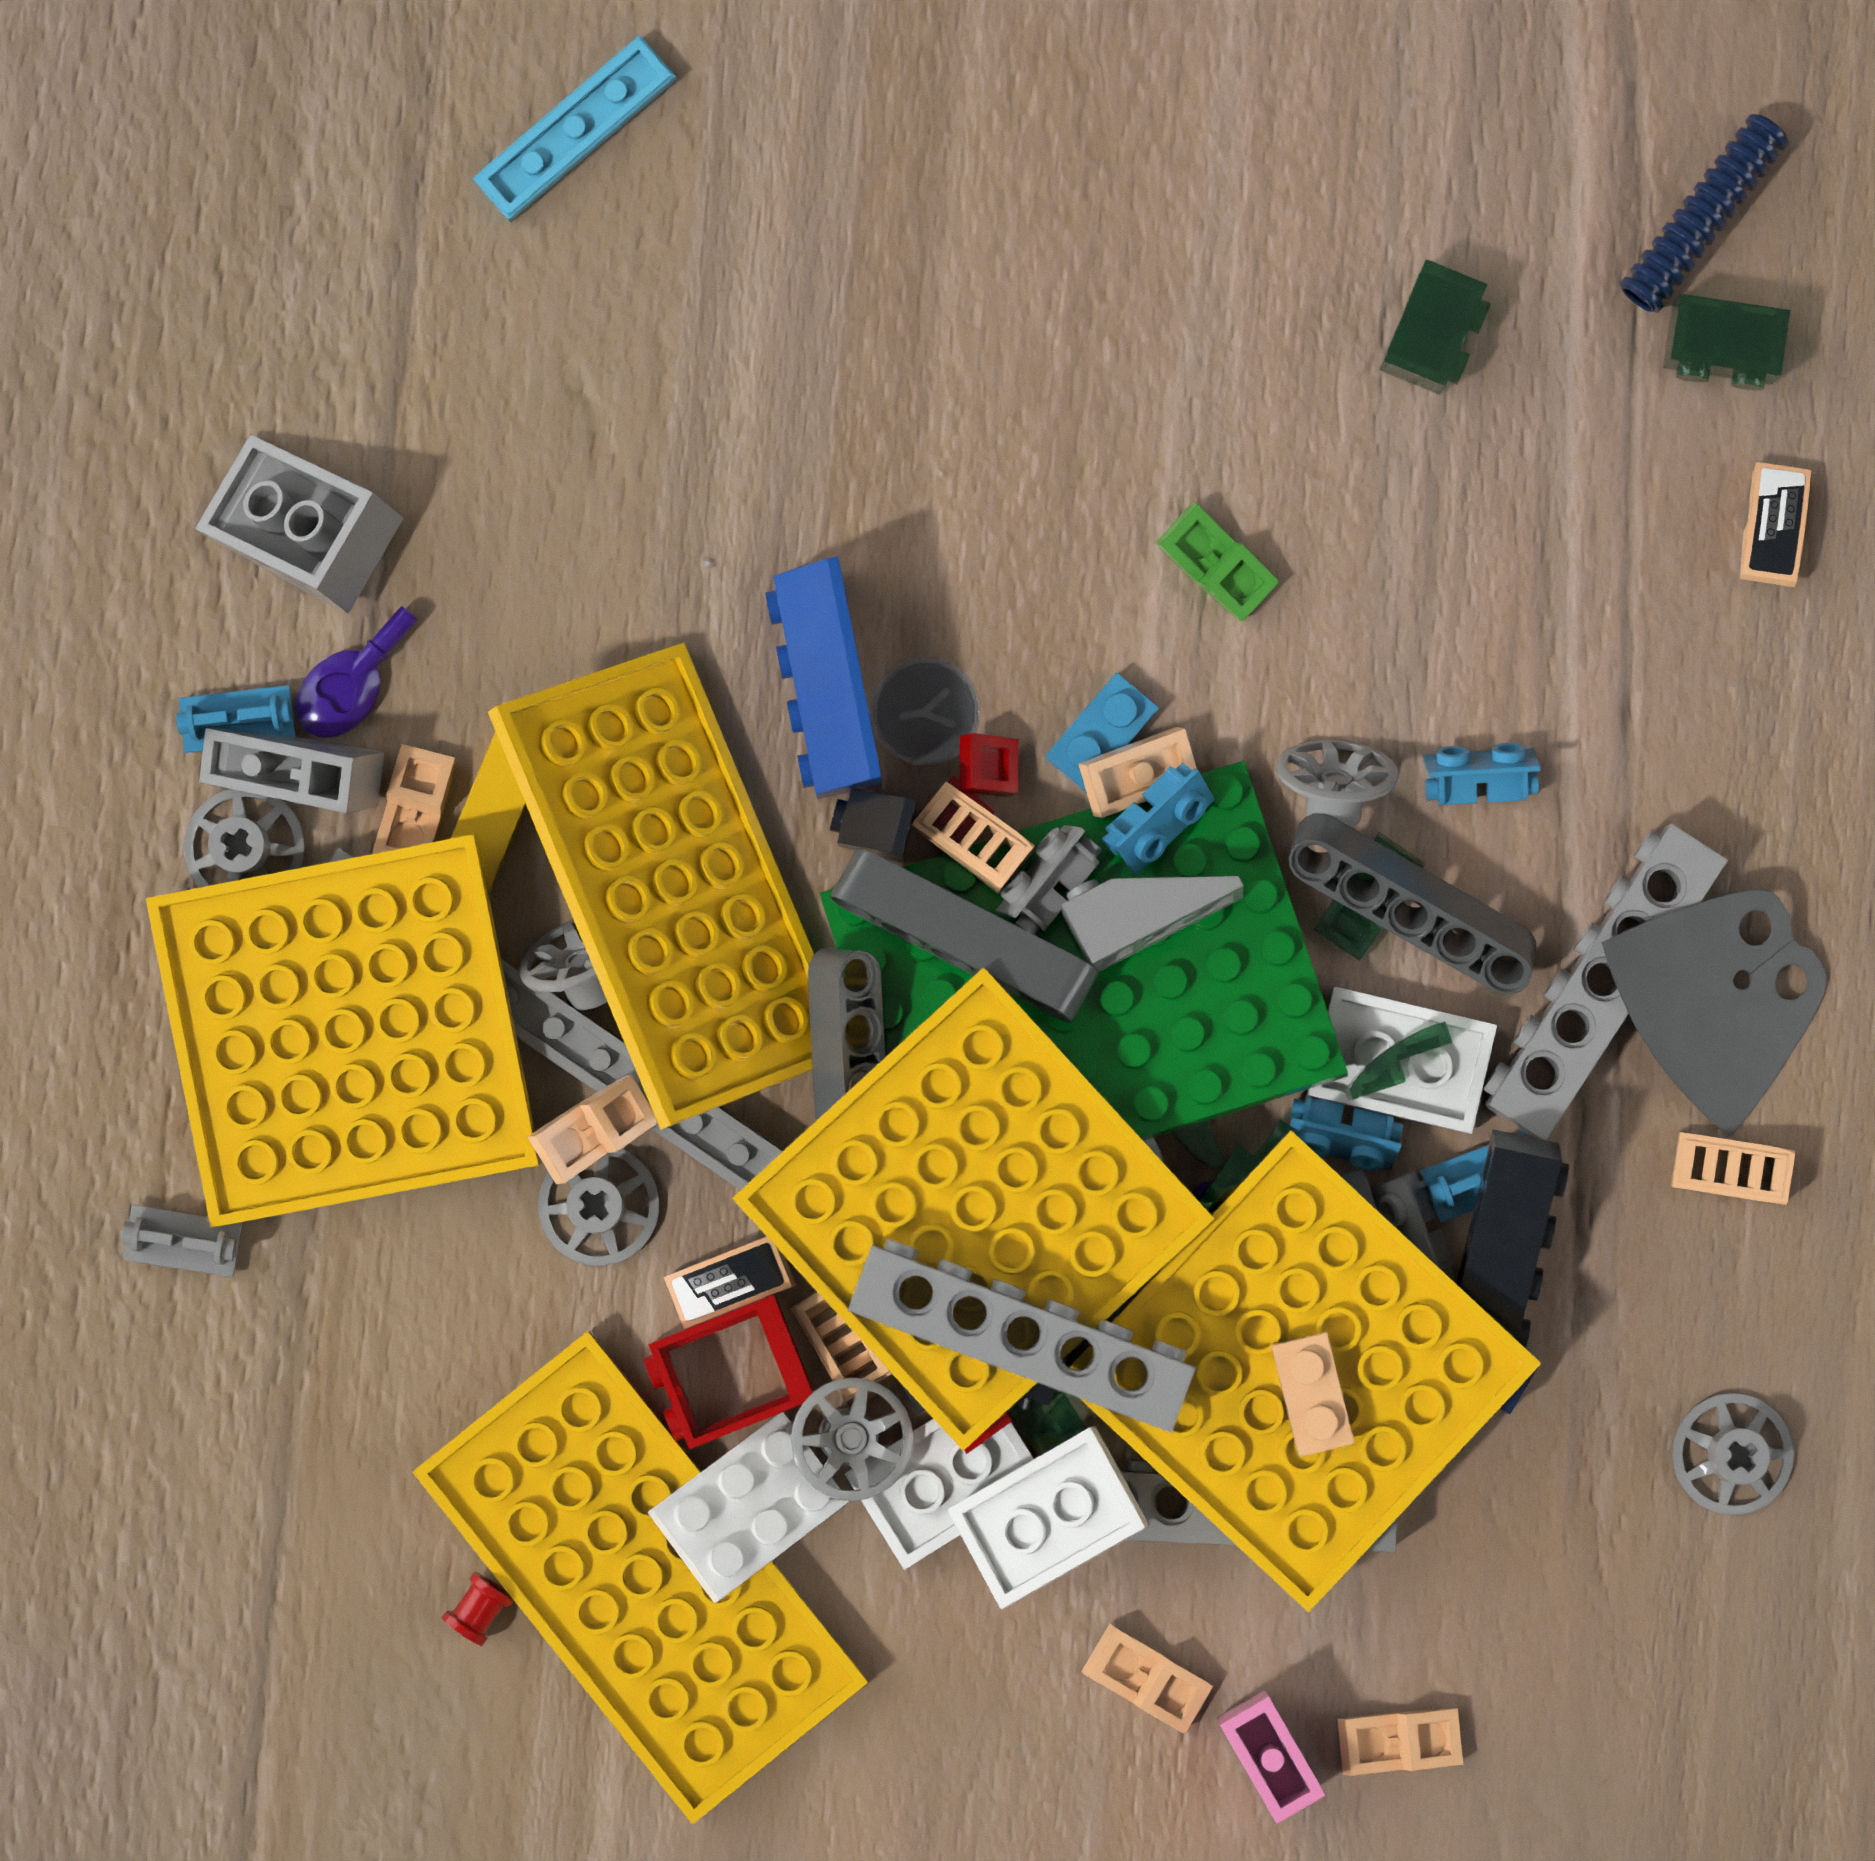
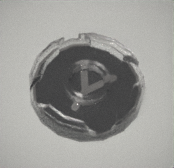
[871,656,981,767]

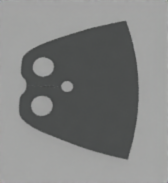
[1601,889,1827,1137]

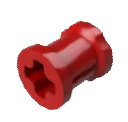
[442,1571,514,1647]

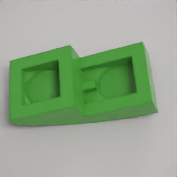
[1155,503,1280,622]

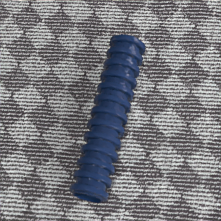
[1620,114,1789,313]

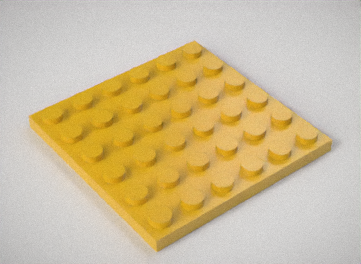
[146,834,541,1228]
[732,967,1214,1451]
[1069,1130,1541,1613]

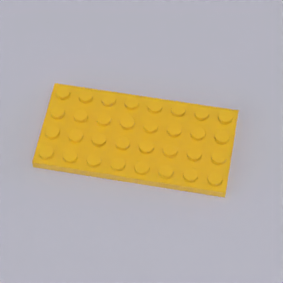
[488,642,847,1130]
[412,1330,868,1825]

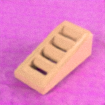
[911,782,1035,895]
[1670,1132,1795,1205]
[790,1292,898,1407]

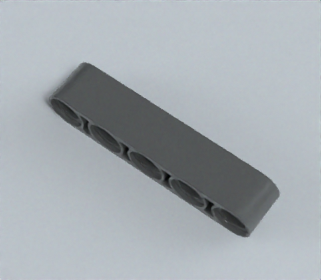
[1289,814,1537,994]
[830,847,1099,1023]
[808,947,885,1121]

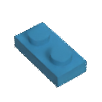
[1044,672,1159,794]

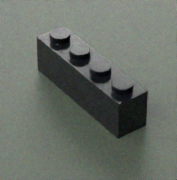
[1456,1129,1569,1349]

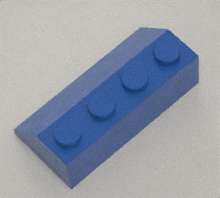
[765,556,882,799]

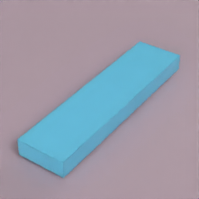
[473,35,677,223]

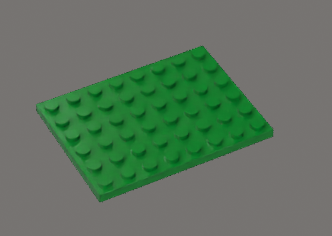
[819,760,1348,1141]

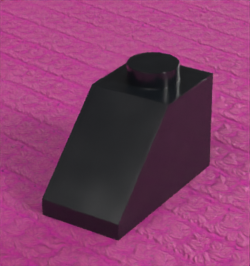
[830,788,916,863]

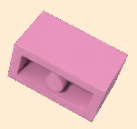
[1216,1690,1326,1824]

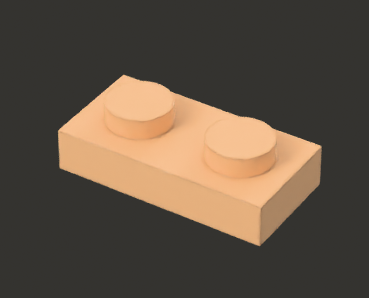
[1078,727,1197,818]
[1271,1331,1355,1457]

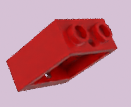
[643,1294,814,1450]

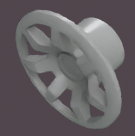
[1276,740,1399,827]
[184,789,305,888]
[519,919,608,1010]
[538,1149,660,1266]
[791,1378,914,1501]
[1672,1393,1794,1515]

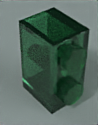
[1379,259,1491,395]
[1663,294,1790,391]

